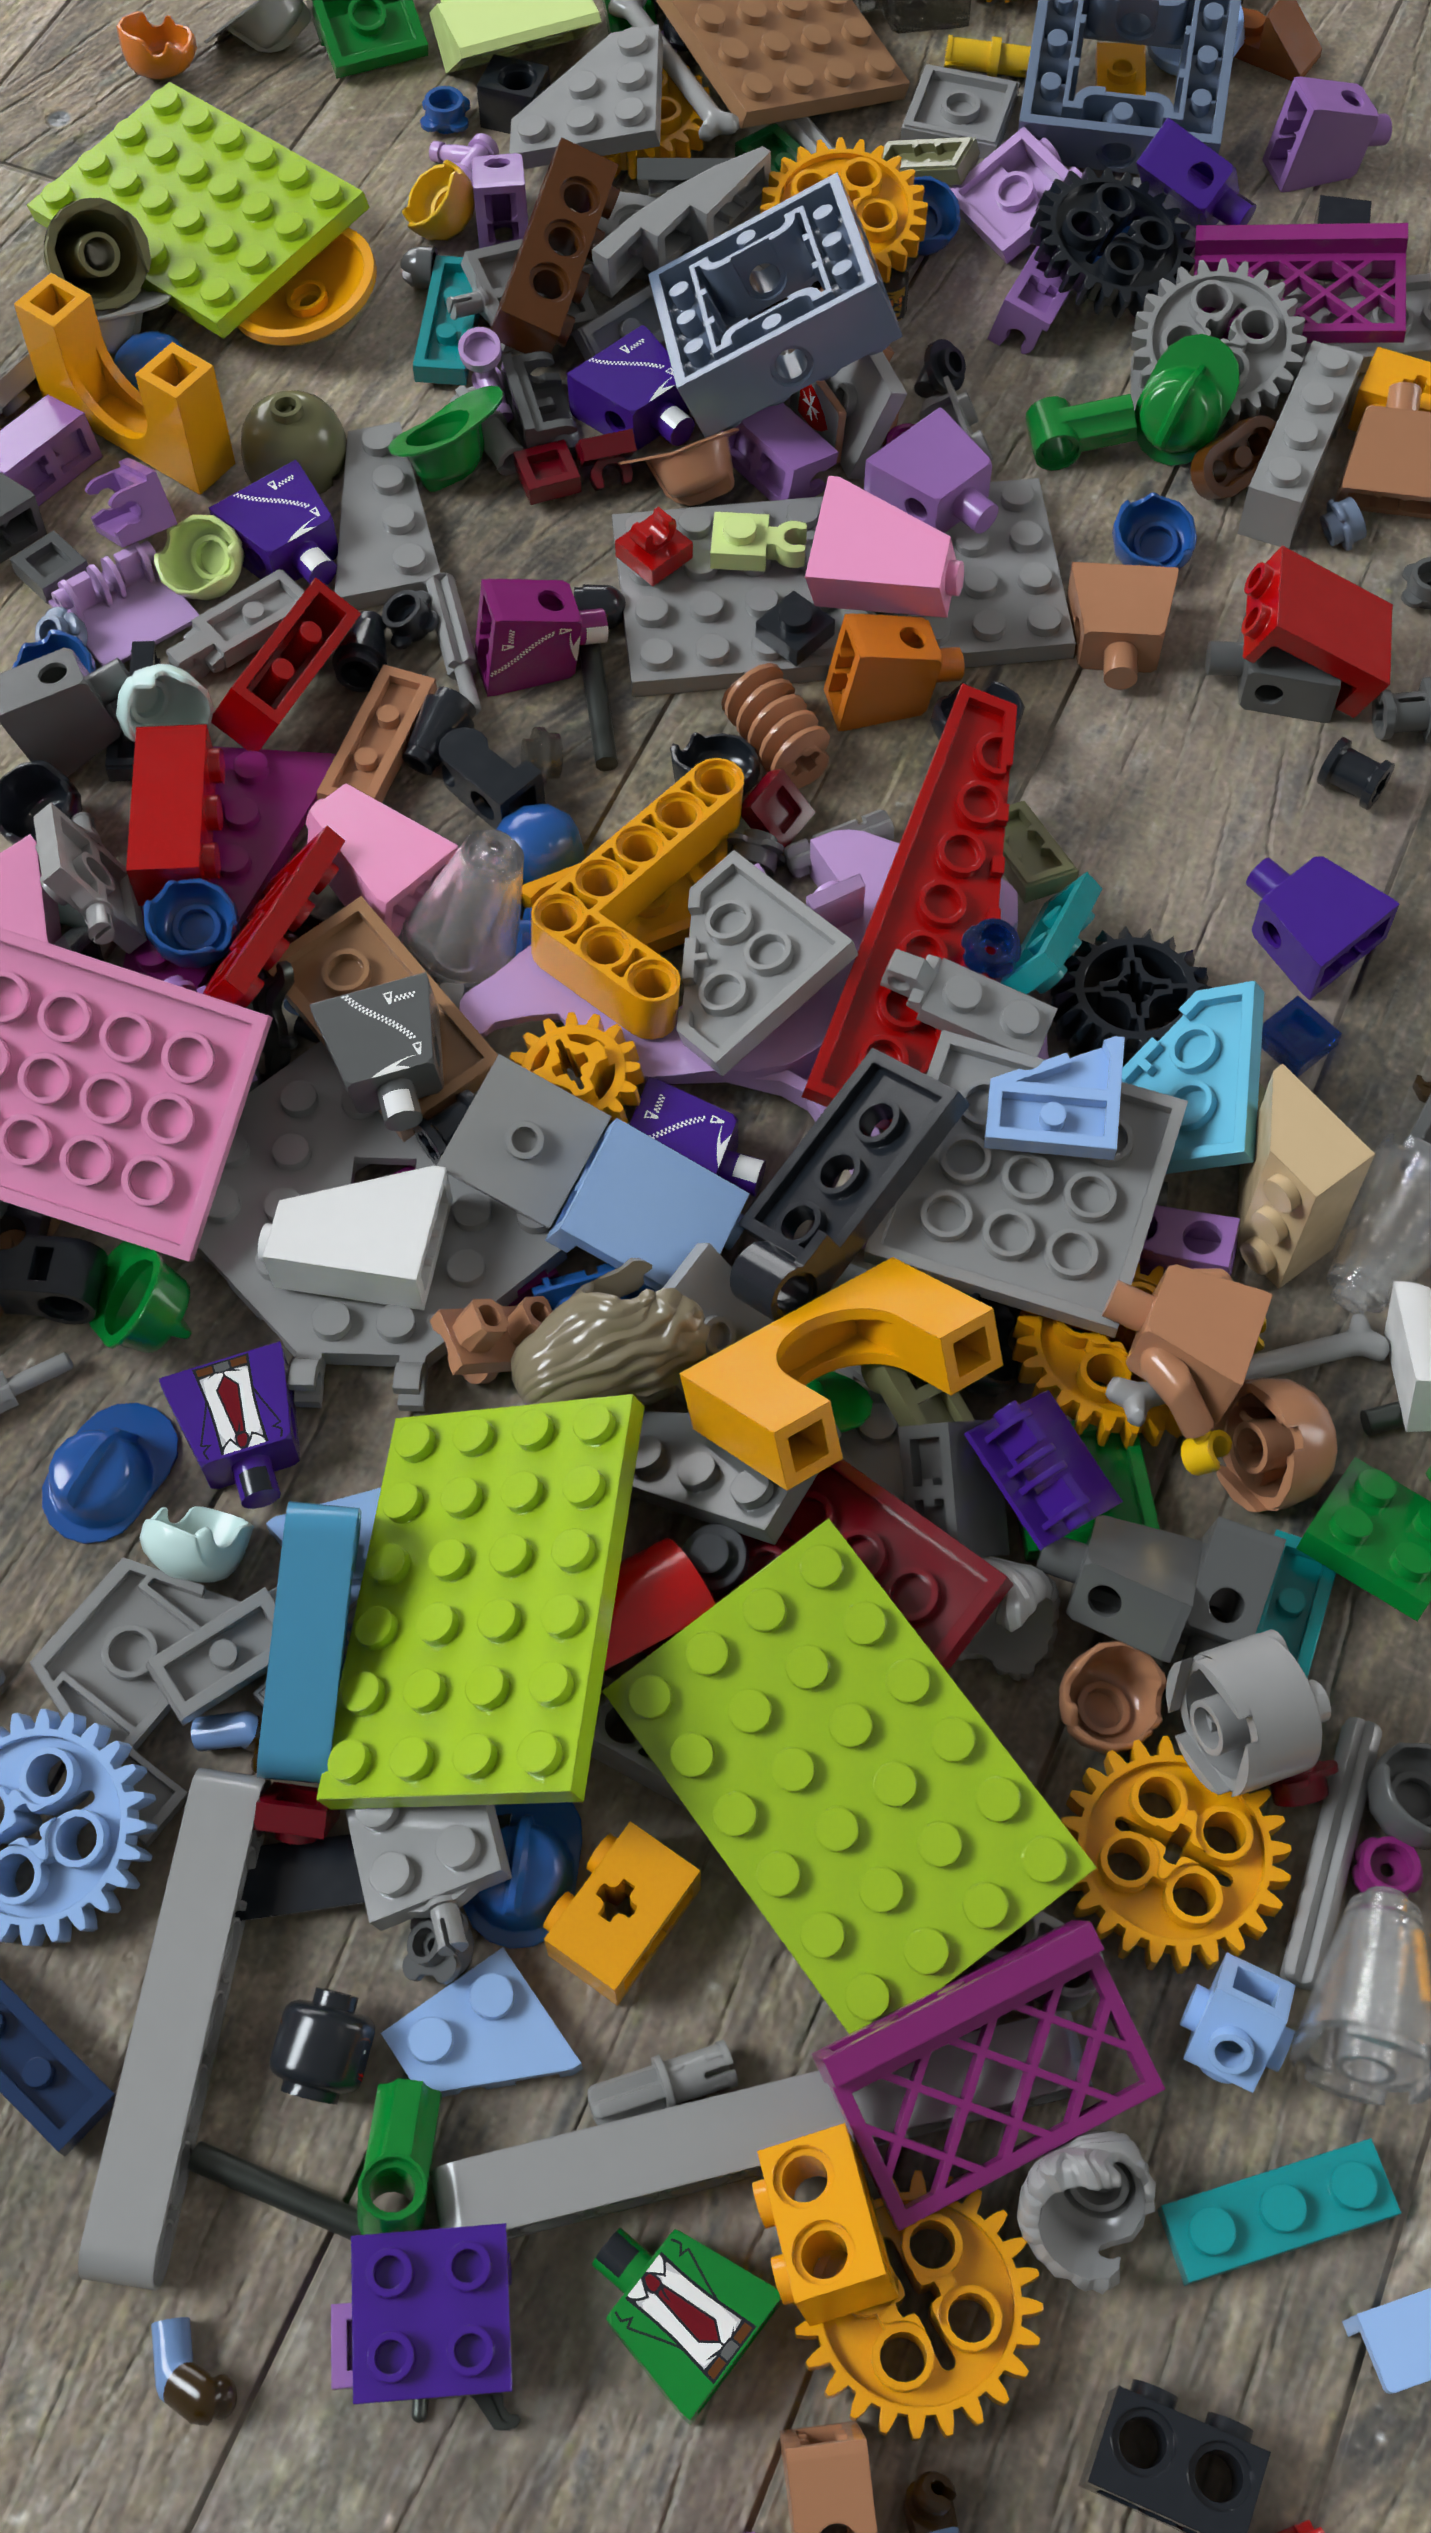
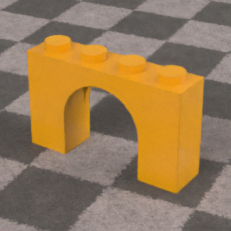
[14,273,236,495]
[679,1257,1003,1491]

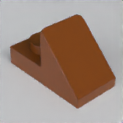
[1234,0,1322,82]

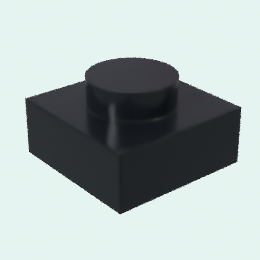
[755,590,835,667]

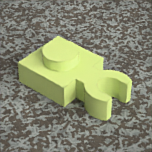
[710,512,807,572]

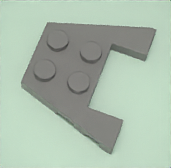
[30,1557,241,1848]

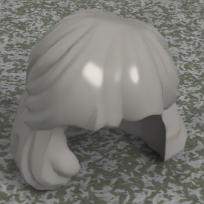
[956,1556,1061,1681]
[1017,2130,1156,2295]

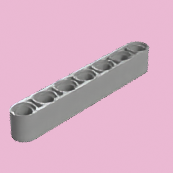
[78,1768,272,2291]

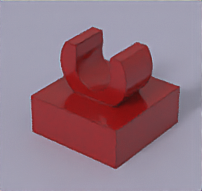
[615,507,693,586]

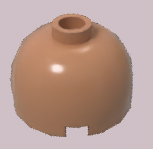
[1211,1378,1337,1512]

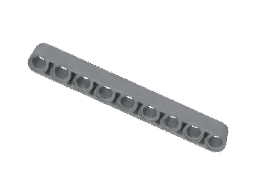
[430,2011,1093,2240]

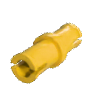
[944,34,1031,78]

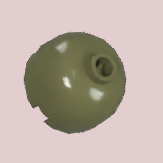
[241,390,347,494]

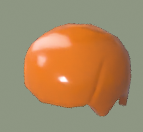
[116,11,197,79]

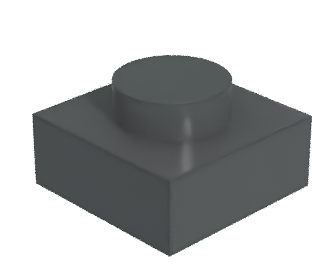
[10,530,88,604]

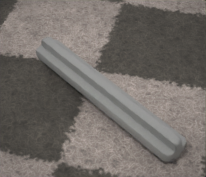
[1280,1717,1382,1990]

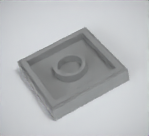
[900,64,1020,159]

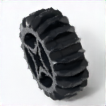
[1050,926,1213,1067]

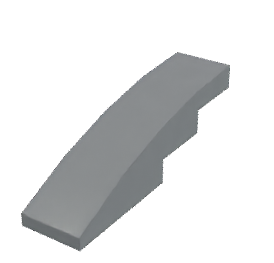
[592,146,771,298]

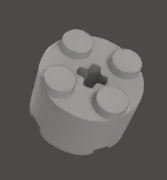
[1166,1629,1331,1797]

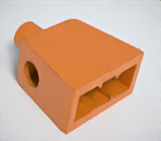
[823,613,965,731]

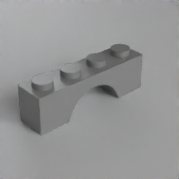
[1237,340,1364,549]

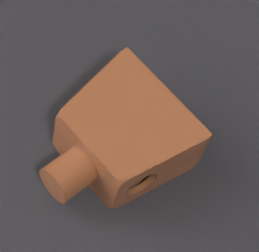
[1334,382,1431,519]
[1066,562,1178,690]
[779,2421,878,2533]

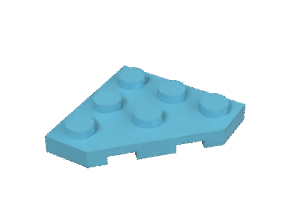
[1122,981,1265,1174]

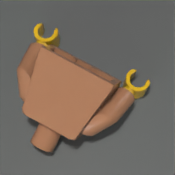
[1102,1264,1273,1476]

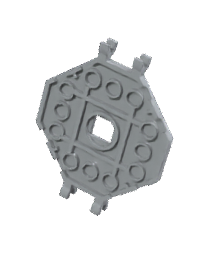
[197,983,570,1412]

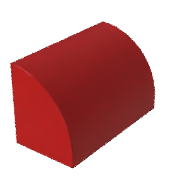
[604,1538,715,1671]

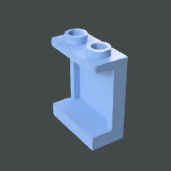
[545,1118,750,1291]

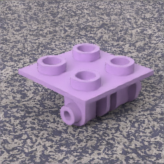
[48,541,199,666]

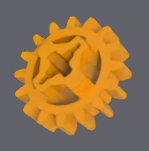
[509,1012,644,1128]

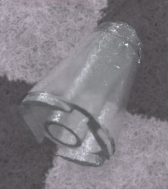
[401,830,524,993]
[1326,1134,1431,1315]
[1289,1886,1431,2106]

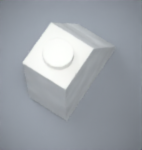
[258,1165,453,1310]

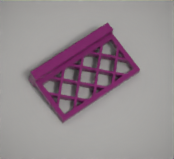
[1194,223,1408,343]
[811,1920,1165,2231]

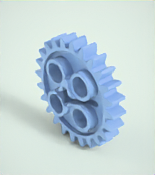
[0,1709,158,1946]

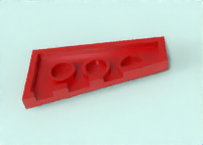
[203,826,345,1008]

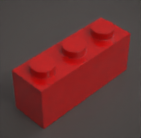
[211,577,362,752]
[126,724,225,906]

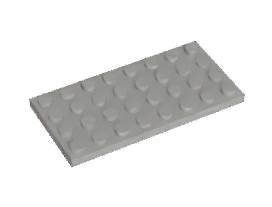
[612,478,1076,697]

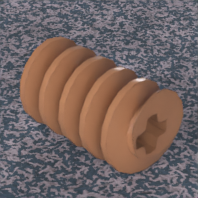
[721,663,830,789]

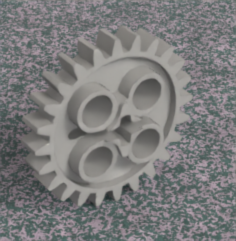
[1131,258,1307,426]

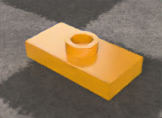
[1095,42,1146,96]

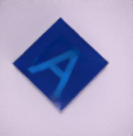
[1261,996,1342,1078]

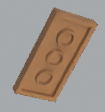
[264,896,498,1142]

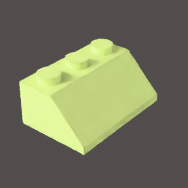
[429,0,601,74]

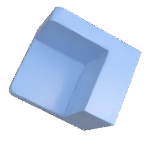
[1342,2288,1431,2394]

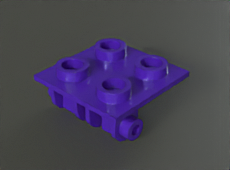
[964,1390,1123,1550]
[351,2223,513,2405]

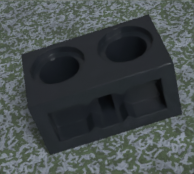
[1078,2379,1271,2533]

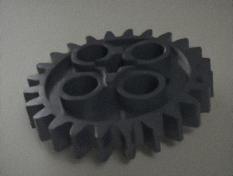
[1030,167,1195,319]

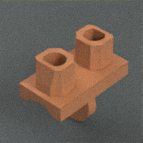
[429,1296,553,1384]

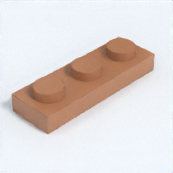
[317,664,437,803]

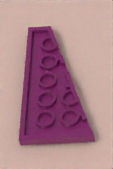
[123,746,336,989]

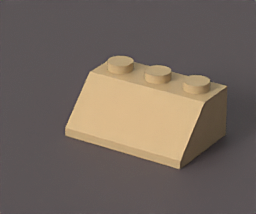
[1237,1064,1375,1289]

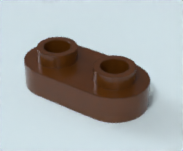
[1190,415,1277,501]

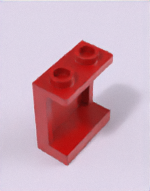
[1241,545,1393,718]

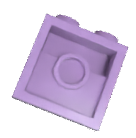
[950,127,1082,264]

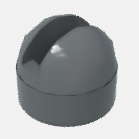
[400,246,438,290]

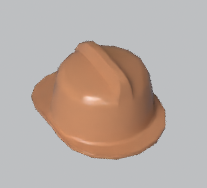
[617,428,739,506]

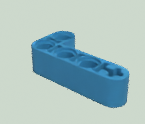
[257,1501,362,1783]

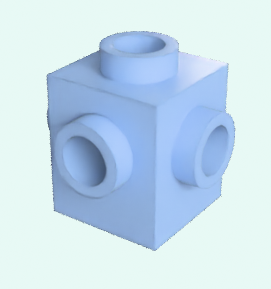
[1180,1952,1296,2093]

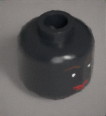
[270,1987,375,2105]

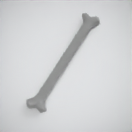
[608,0,739,142]
[1105,1314,1390,1427]

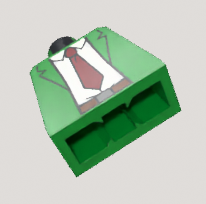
[592,2227,782,2426]

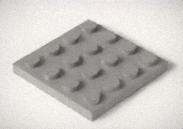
[864,1030,1188,1338]

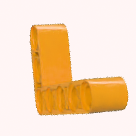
[531,758,744,1040]

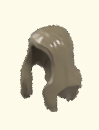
[511,1258,711,1406]

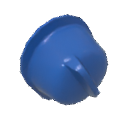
[42,1403,178,1544]
[463,1802,582,1949]

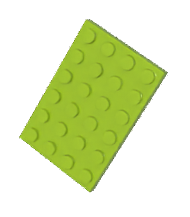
[27,81,370,339]
[316,1394,645,1810]
[603,1518,1097,2034]

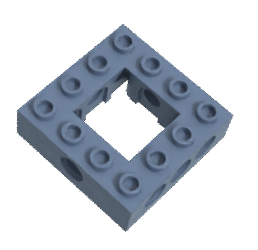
[1018,0,1241,174]
[648,172,903,438]

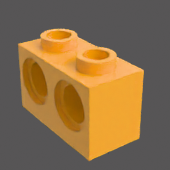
[752,2123,899,2327]

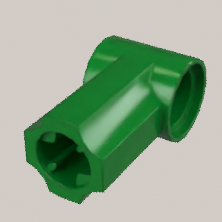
[1025,394,1137,471]
[357,2078,442,2235]

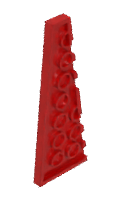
[801,683,1017,1130]

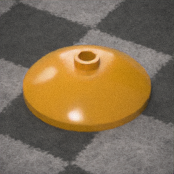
[237,227,377,346]

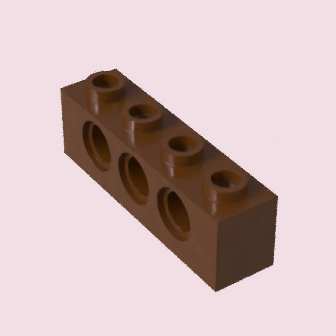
[491,137,620,354]

